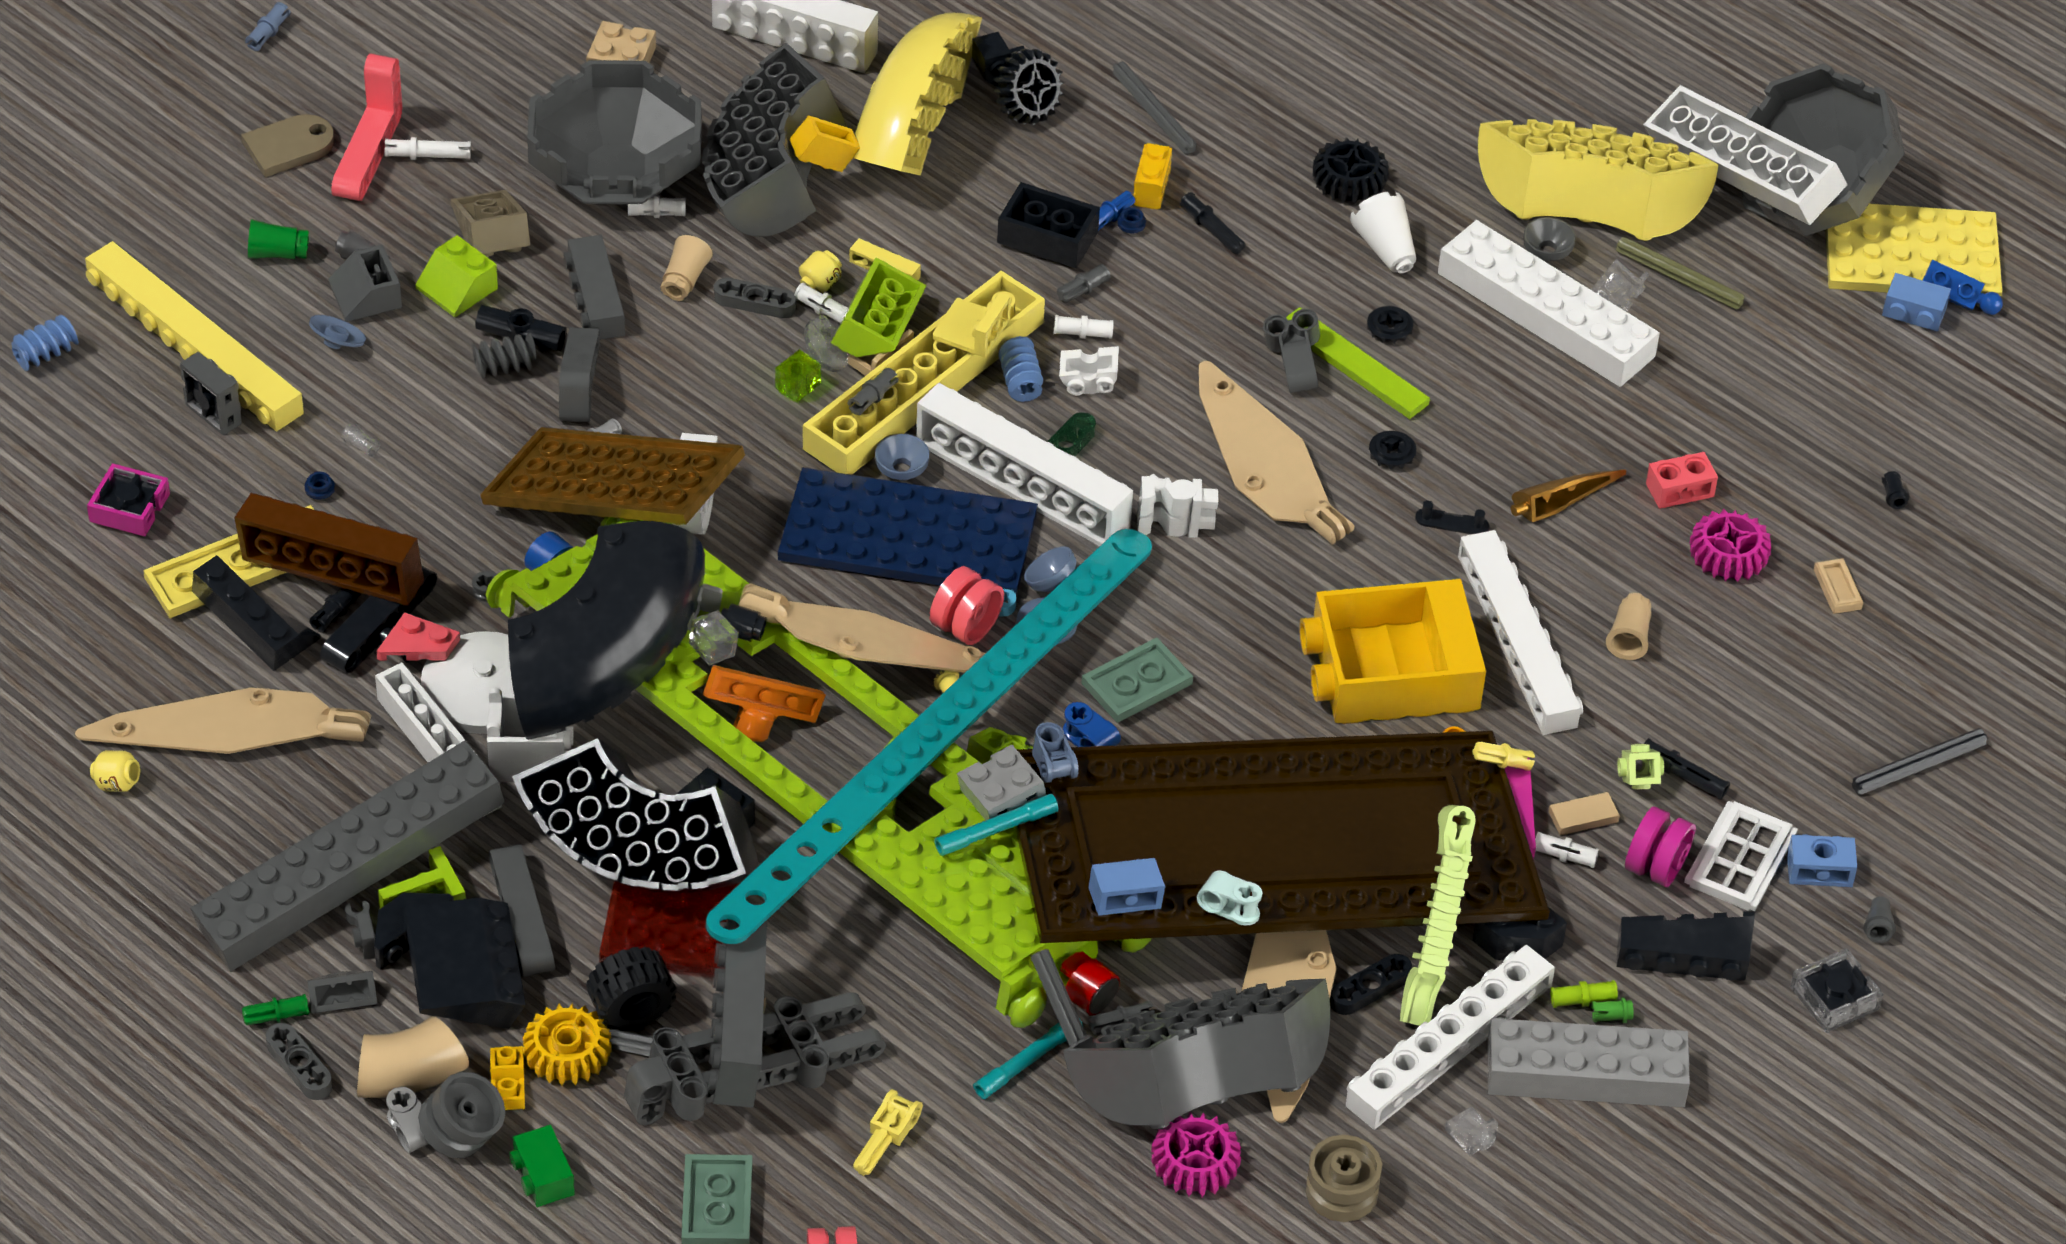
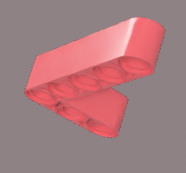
[331,53,403,201]

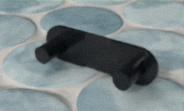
[1415,500,1490,535]

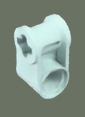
[1197,870,1263,926]

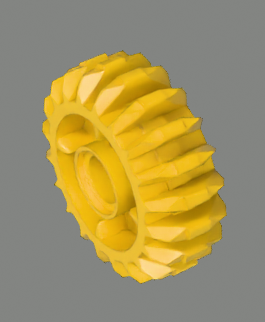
[523,1002,612,1086]

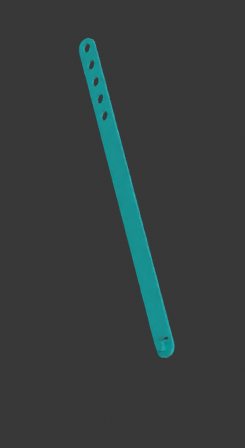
[706,529,1152,944]

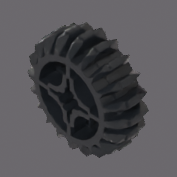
[993,49,1065,125]
[1312,137,1389,204]

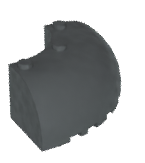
[702,43,848,237]
[1064,978,1330,1129]

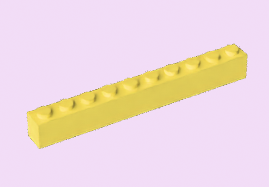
[85,241,304,432]

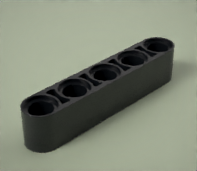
[320,566,437,674]

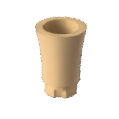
[661,235,713,301]
[1606,593,1651,660]

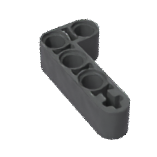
[559,327,600,422]

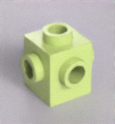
[1617,744,1664,789]

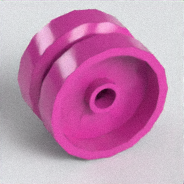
[1625,806,1696,887]

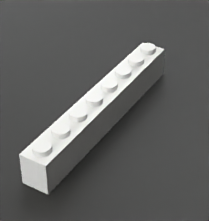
[1458,530,1583,735]

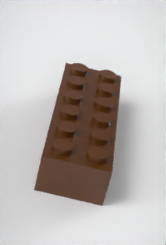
[234,493,424,606]

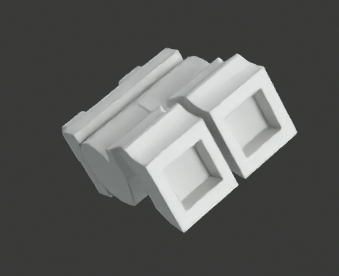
[1137,474,1218,538]

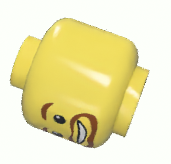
[799,250,842,293]
[90,750,140,792]

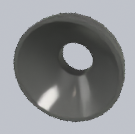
[1523,217,1576,261]

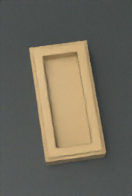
[1813,558,1863,614]
[1549,792,1620,836]

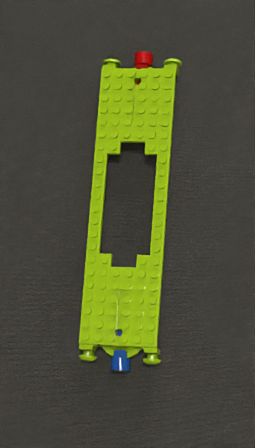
[486,517,1152,1028]

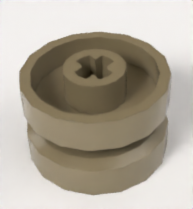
[1305,1134,1383,1222]

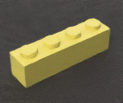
[849,238,921,280]

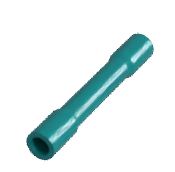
[935,794,1059,856]
[973,1018,1083,1100]

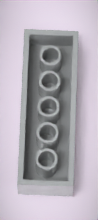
[1487,1018,1690,1107]

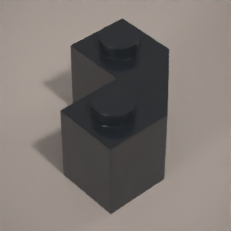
[972,32,1034,89]
[1472,907,1567,960]

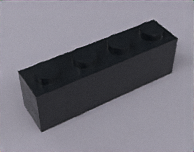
[192,555,321,671]
[1617,911,1755,981]

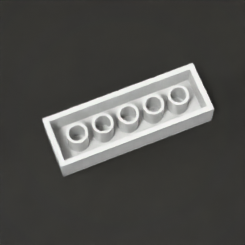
[712,0,878,73]

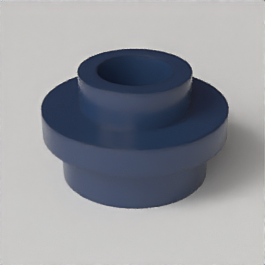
[1117,207,1146,233]
[304,471,335,500]

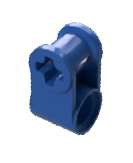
[1063,702,1121,747]

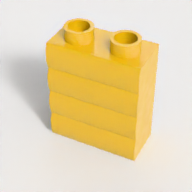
[1300,579,1486,724]

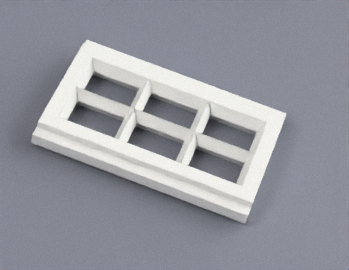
[1684,801,1798,911]

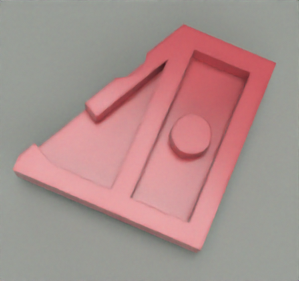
[377,612,460,661]

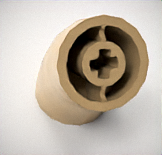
[357,1017,469,1098]

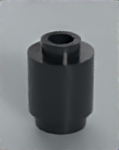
[718,604,767,642]

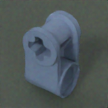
[1032,722,1079,783]

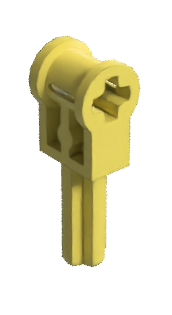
[853,1089,923,1176]

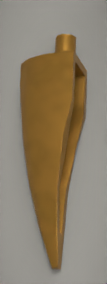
[1510,469,1626,523]

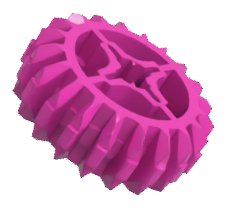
[1689,508,1772,582]
[1151,1112,1241,1197]

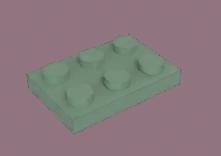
[1081,637,1193,723]
[681,1154,753,1244]

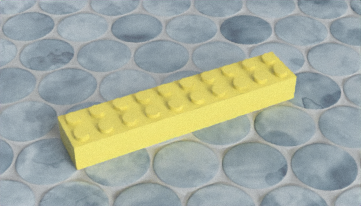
[803,271,1045,475]

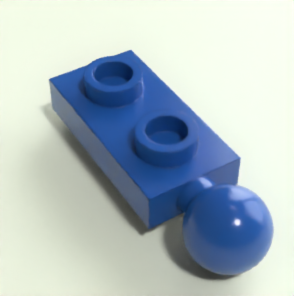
[1922,260,2003,315]

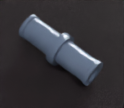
[245,2,291,51]

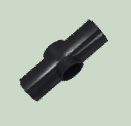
[475,305,567,351]

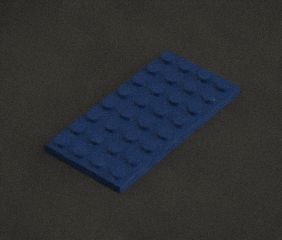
[778,467,1038,597]

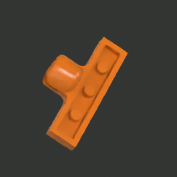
[703,665,826,742]

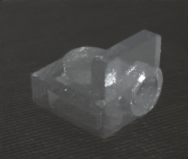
[1445,1106,1498,1156]

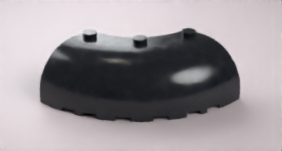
[508,521,705,740]
[512,738,758,893]

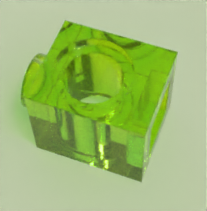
[775,349,821,403]

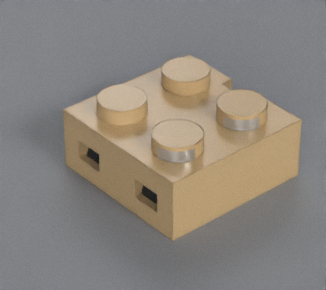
[586,21,656,63]

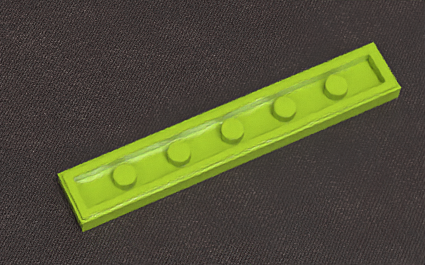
[1286,307,1430,419]

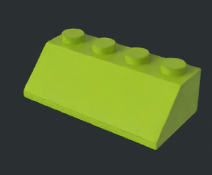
[831,257,927,357]

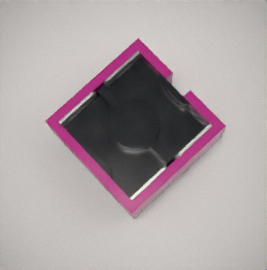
[87,463,170,536]

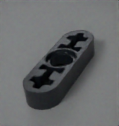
[1330,954,1412,1015]

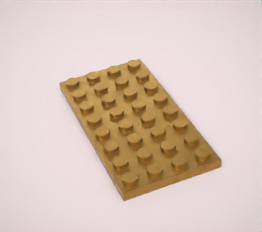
[480,427,745,525]

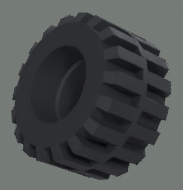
[586,947,677,1031]

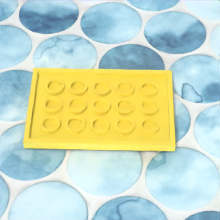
[1825,203,2002,296]

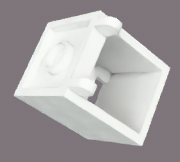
[487,688,574,782]

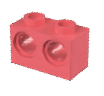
[1646,452,1718,509]

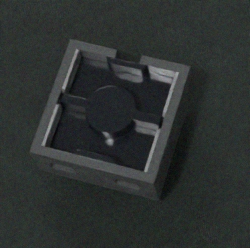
[180,352,242,436]

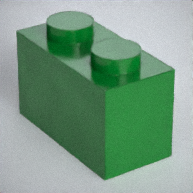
[509,1124,575,1207]

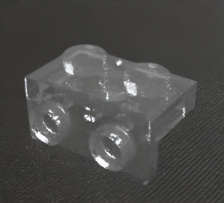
[1590,259,1649,312]

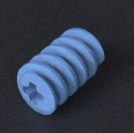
[11,315,79,371]
[999,336,1043,402]

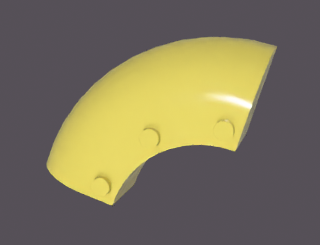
[854,13,982,176]
[1478,119,1719,241]

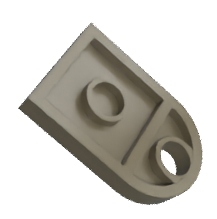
[241,114,334,178]

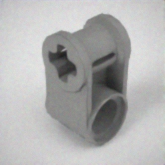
[386,1087,429,1153]

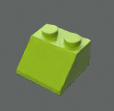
[415,235,498,318]

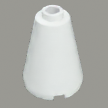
[1350,192,1416,274]

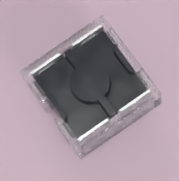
[1790,948,1884,1033]

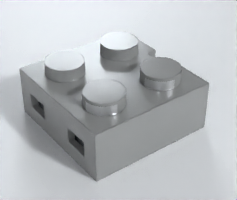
[957,745,1046,820]

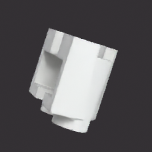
[1059,346,1119,396]

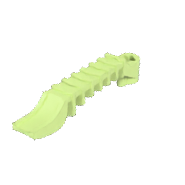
[1400,805,1475,1026]

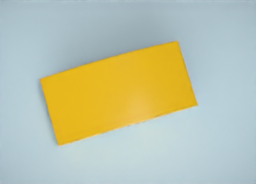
[490,1046,525,1110]

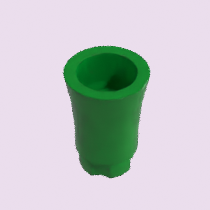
[247,219,309,259]

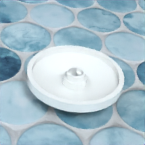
[421,631,514,734]

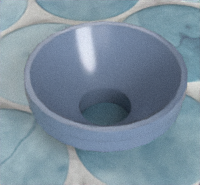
[875,434,929,481]
[1024,546,1077,592]

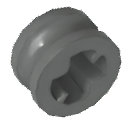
[472,571,496,601]

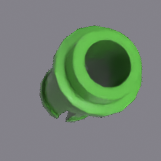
[1592,997,1633,1023]

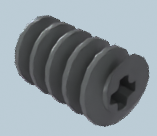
[472,333,536,379]

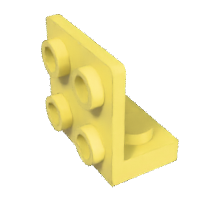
[933,292,1011,358]

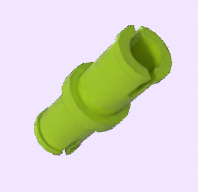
[1550,980,1618,1008]

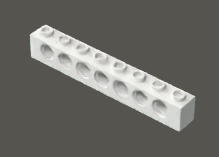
[1346,944,1555,1130]

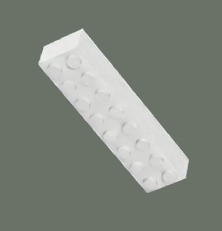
[1643,85,1847,225]
[1438,220,1660,387]
[916,383,1133,546]

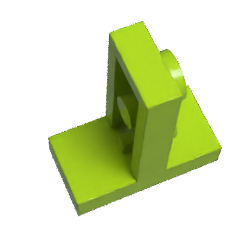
[378,846,466,909]

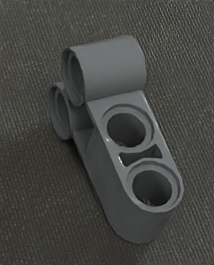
[1263,309,1320,393]

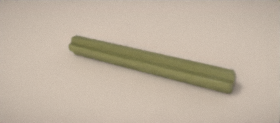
[1616,237,1745,310]

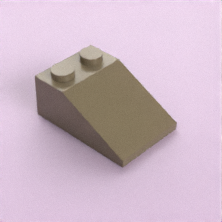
[450,190,530,257]

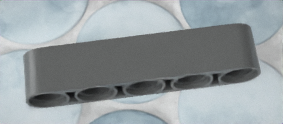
[489,844,555,977]

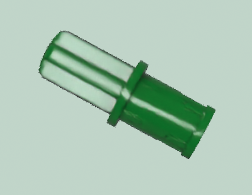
[242,994,309,1025]

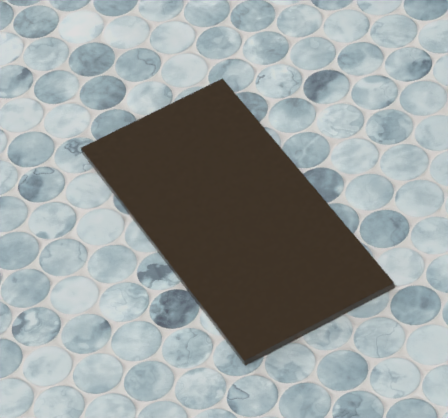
[1015,731,1550,943]

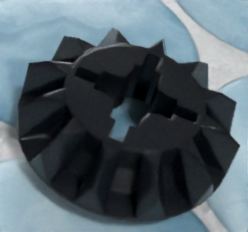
[1367,306,1413,344]
[1369,431,1416,469]

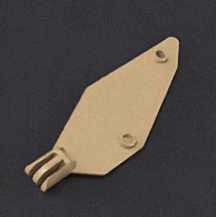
[1199,361,1354,545]
[739,583,986,673]
[75,687,371,754]
[1242,930,1337,1123]

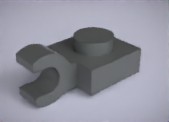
[345,901,375,960]

